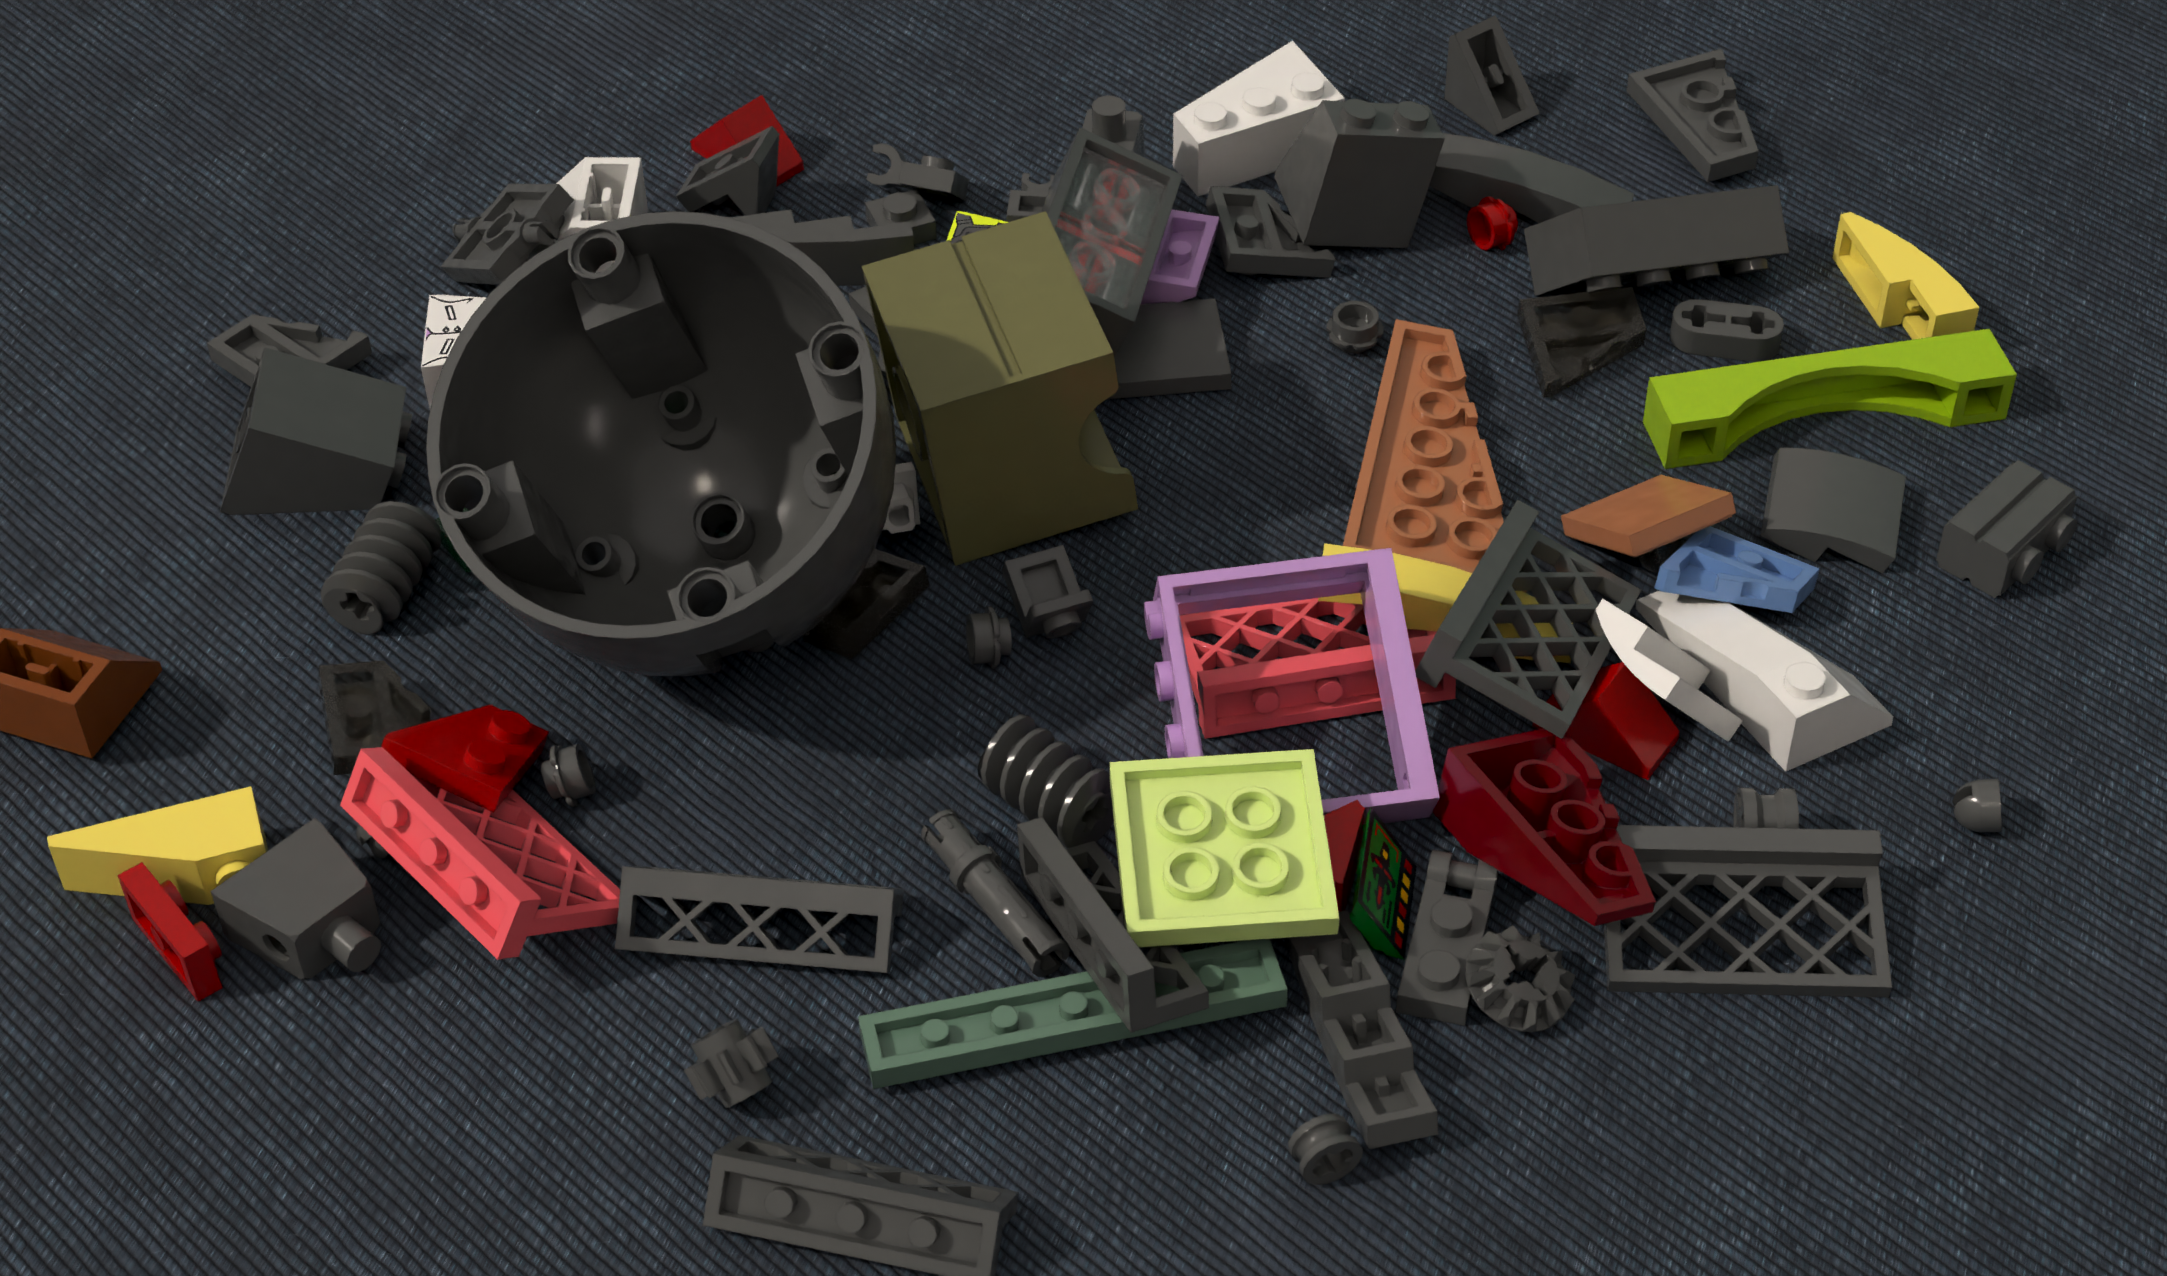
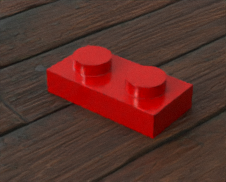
[117,862,222,1002]

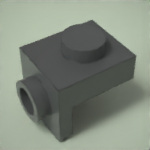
[1002,545,1093,638]

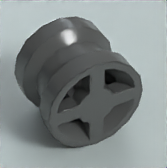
[1733,787,1799,829]

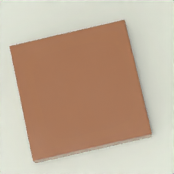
[1561,475,1736,558]

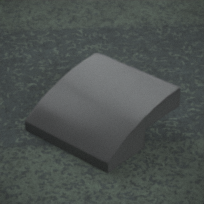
[1760,447,1906,573]

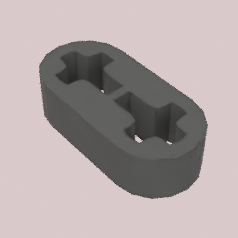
[1670,299,1784,362]

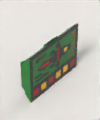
[1349,807,1417,960]

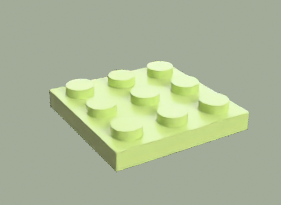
[1110,749,1339,947]

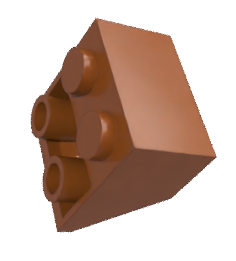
[0,628,163,759]

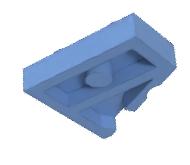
[1654,526,1820,613]

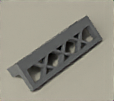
[1017,817,1209,1033]
[615,866,904,973]
[703,1135,1019,1276]

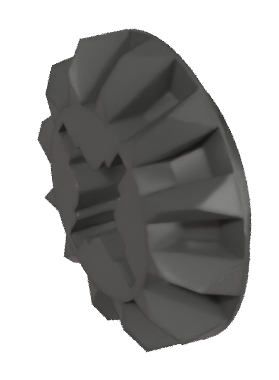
[1465,925,1575,1032]

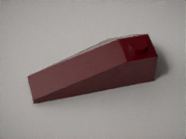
[1433,729,1656,926]

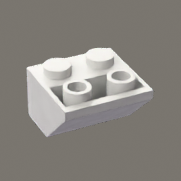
[528,157,648,273]

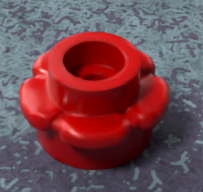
[1467,196,1518,250]

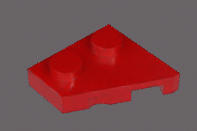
[381,704,549,813]

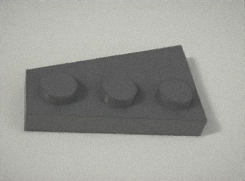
[1626,48,1759,182]

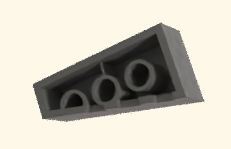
[1524,185,1789,296]

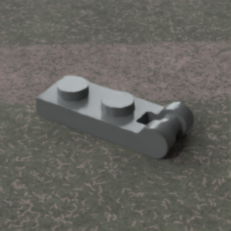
[1396,849,1499,1026]

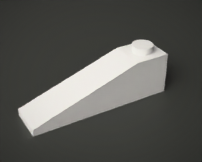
[1635,590,1893,772]

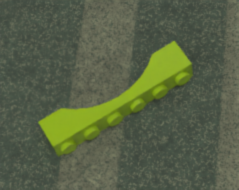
[1643,329,2017,469]

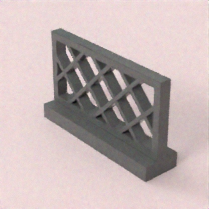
[1415,499,1641,739]
[1604,825,1892,998]

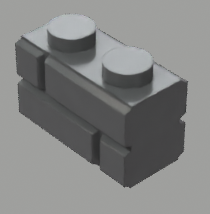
[1936,460,2077,598]

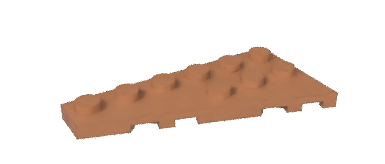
[1343,319,1527,593]

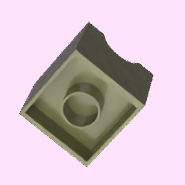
[862,211,1138,566]

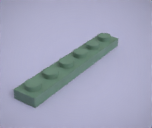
[858,939,1288,1089]

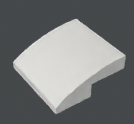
[1595,599,1743,742]

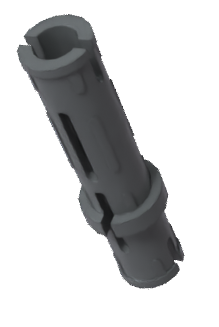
[921,809,1070,977]

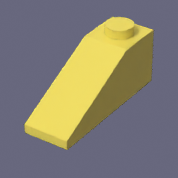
[47,786,268,905]

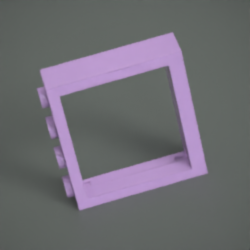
[1144,548,1440,824]

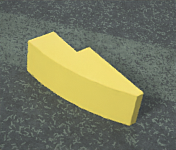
[1832,212,1980,340]

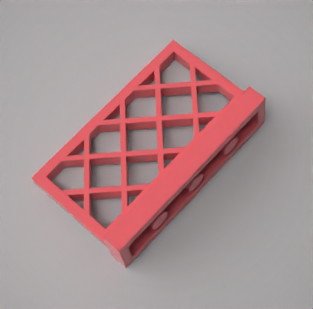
[1180,598,1456,739]
[340,747,620,960]

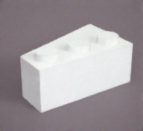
[1173,41,1345,196]

